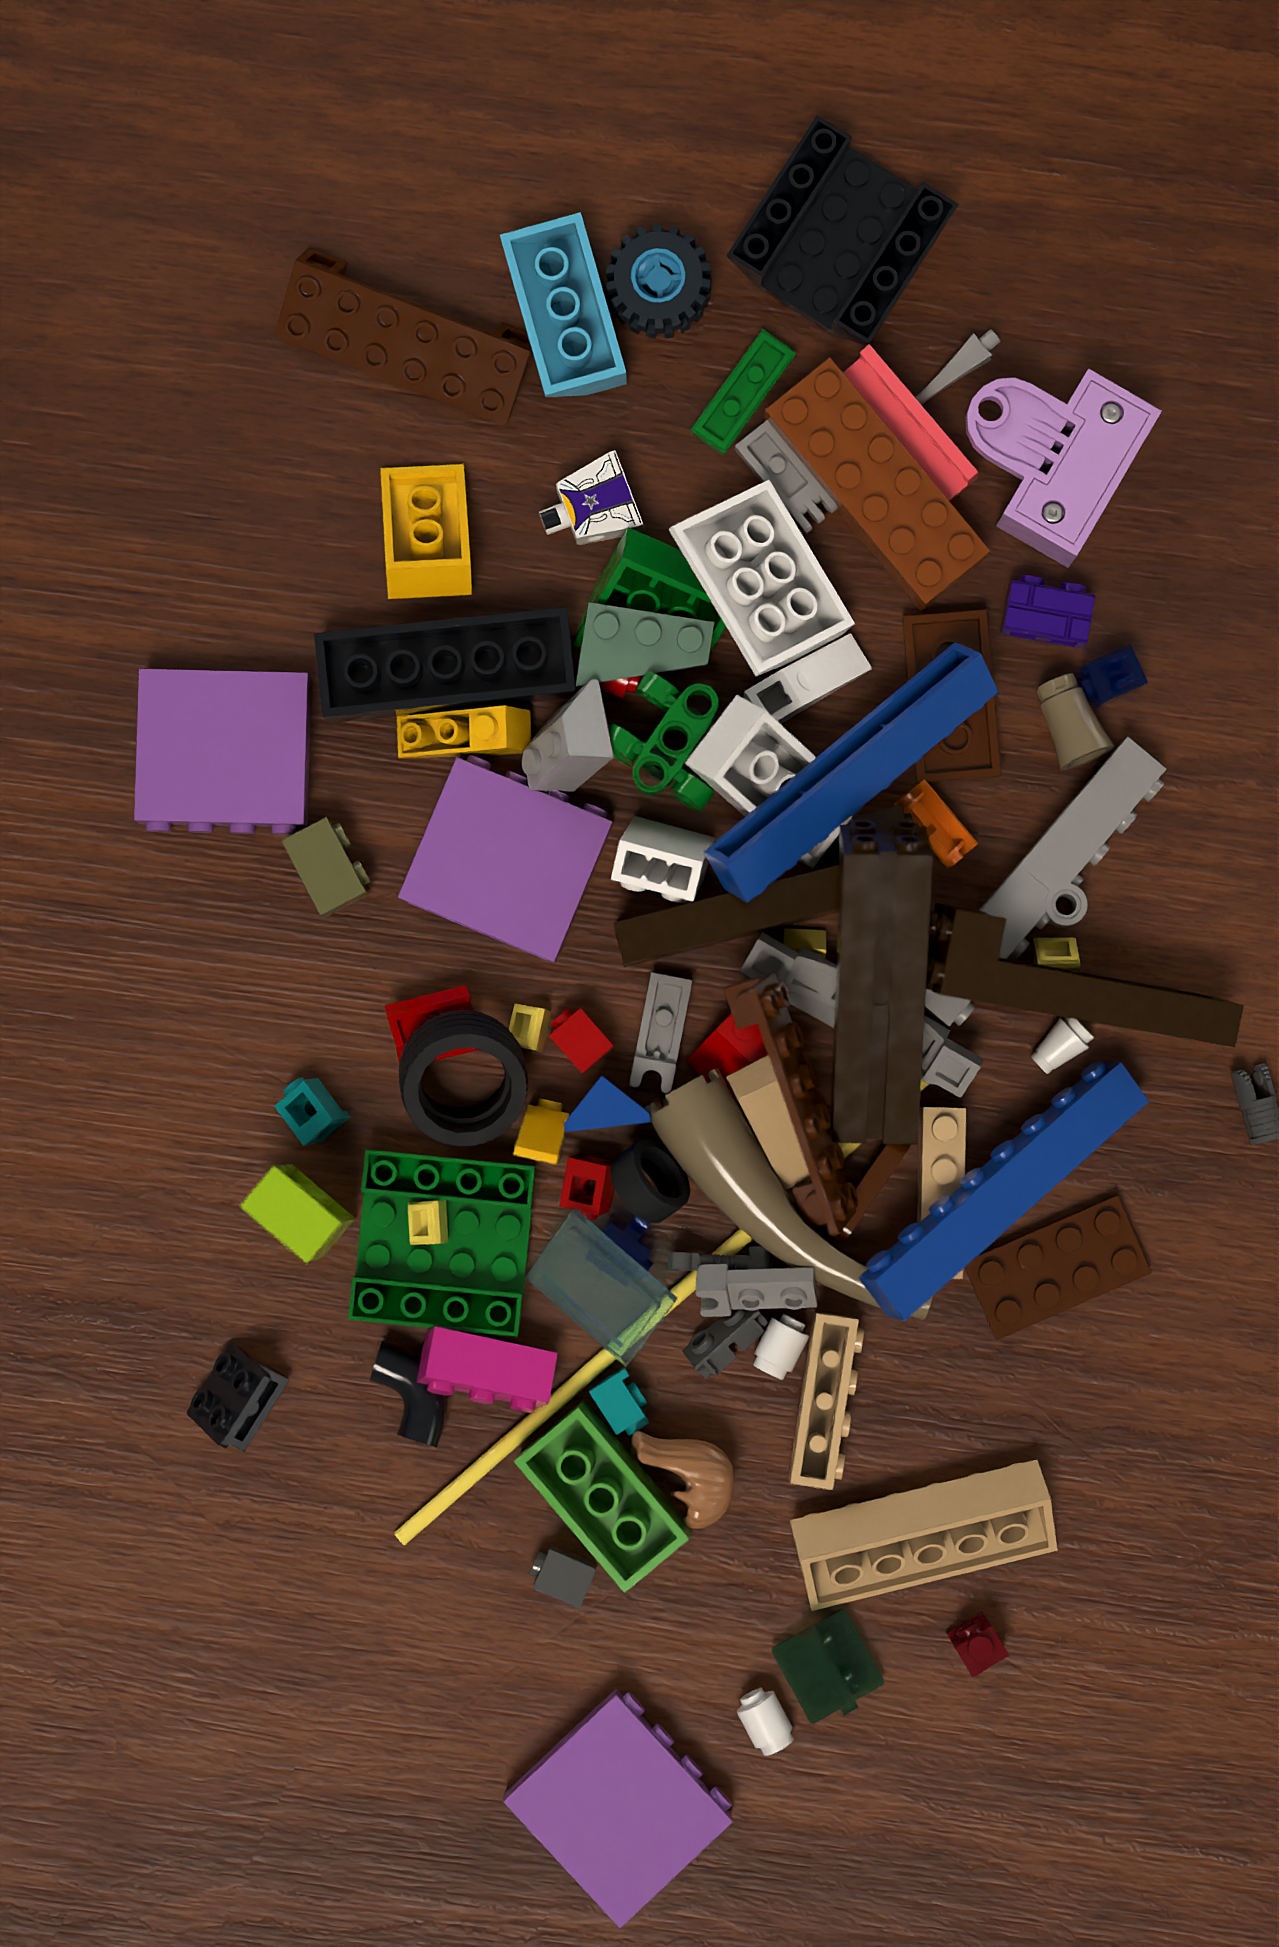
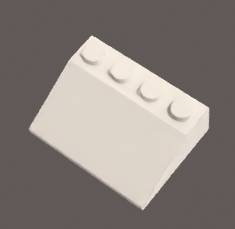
[669,480,855,676]

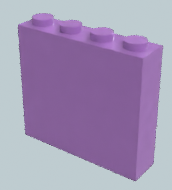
[134,669,312,835]
[398,755,613,964]
[503,1689,733,1928]

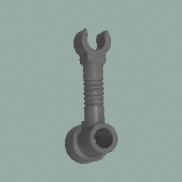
[668,1246,774,1271]

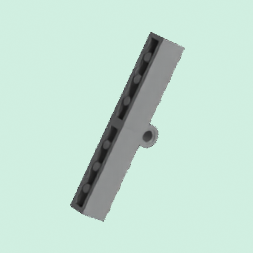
[925,737,1166,1028]

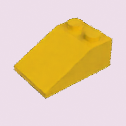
[380,464,472,599]

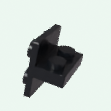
[187,1343,289,1452]

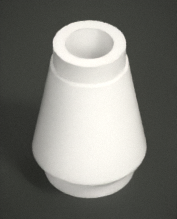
[1031,1017,1094,1074]

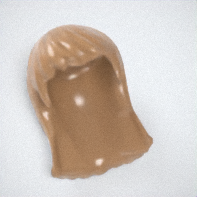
[630,1431,734,1529]

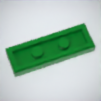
[690,329,797,456]

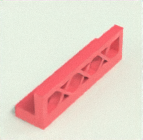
[843,344,978,502]

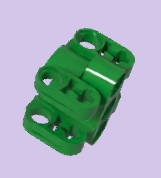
[608,671,719,814]

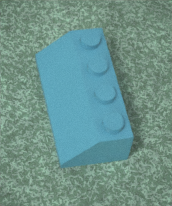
[500,212,627,397]

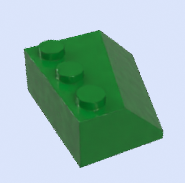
[571,527,726,652]

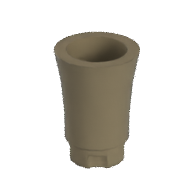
[1036,673,1115,771]

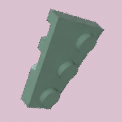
[576,602,714,687]

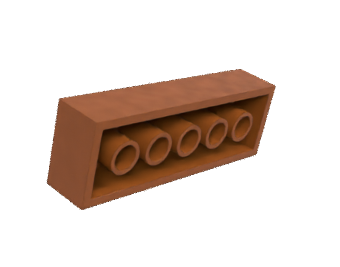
[763,357,991,612]

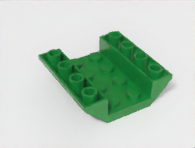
[348,1150,535,1337]

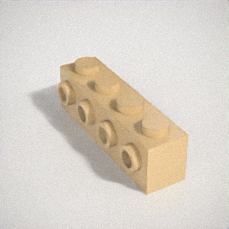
[788,1311,864,1490]

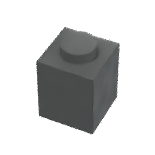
[529,1544,597,1609]

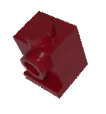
[946,1611,1009,1677]

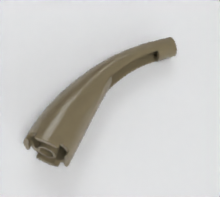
[644,1068,933,1320]

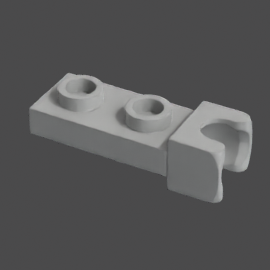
[629,972,692,1094]
[696,1264,818,1317]

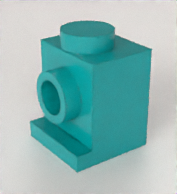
[274,1077,351,1146]
[589,1366,649,1436]

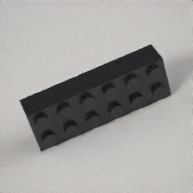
[314,607,576,723]

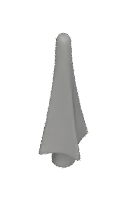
[915,329,1001,405]

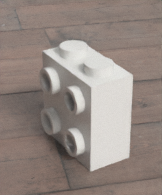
[611,816,715,902]

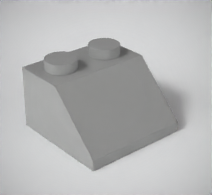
[522,679,614,792]

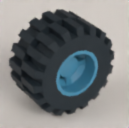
[606,224,711,339]

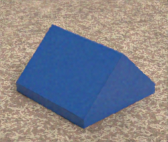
[564,1076,650,1132]

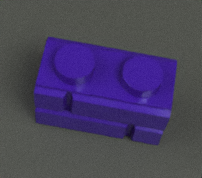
[1000,575,1095,649]

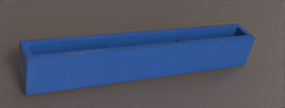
[704,642,999,903]
[858,1060,1149,1321]

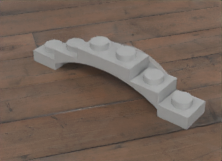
[740,932,984,1098]

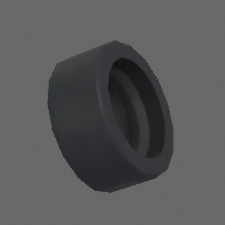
[610,1139,690,1223]

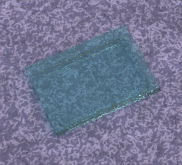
[525,1208,678,1367]

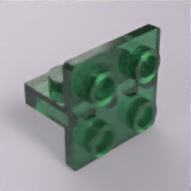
[772,1609,884,1723]

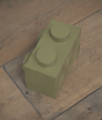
[281,817,371,918]

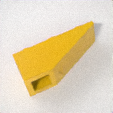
[397,705,531,759]

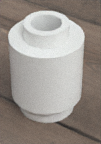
[753,1314,809,1380]
[736,1688,794,1756]

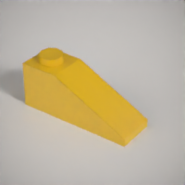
[514,1098,570,1164]

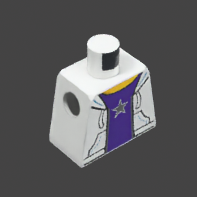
[539,450,643,545]

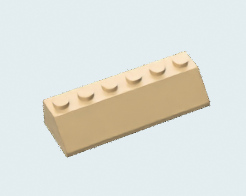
[790,1460,1058,1611]

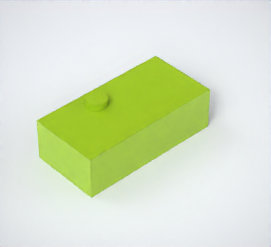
[240,1164,356,1263]

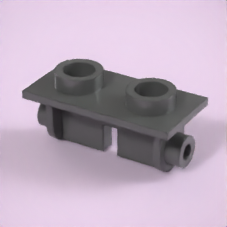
[682,1309,769,1379]

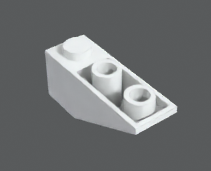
[743,633,872,724]

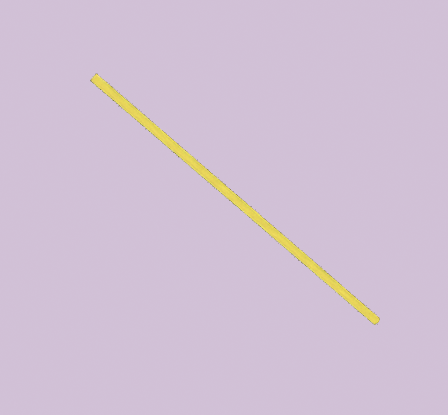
[394,1080,929,1545]

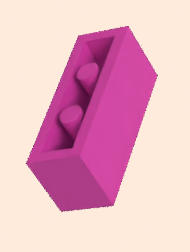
[417,1326,558,1413]

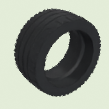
[399,1010,528,1147]

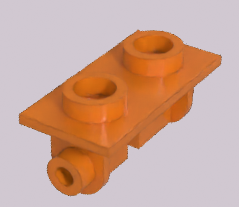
[894,779,978,868]

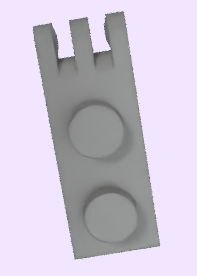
[734,420,838,534]

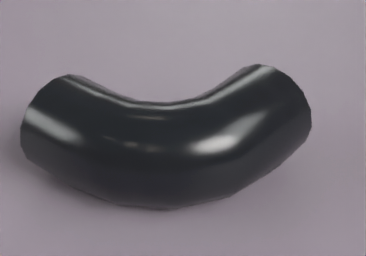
[369,1341,446,1447]

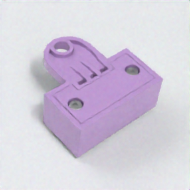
[965,368,1161,568]

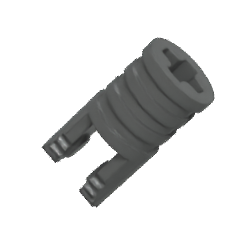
[1231,1063,1279,1146]

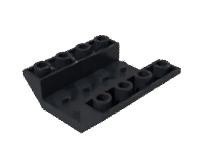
[727,115,959,346]

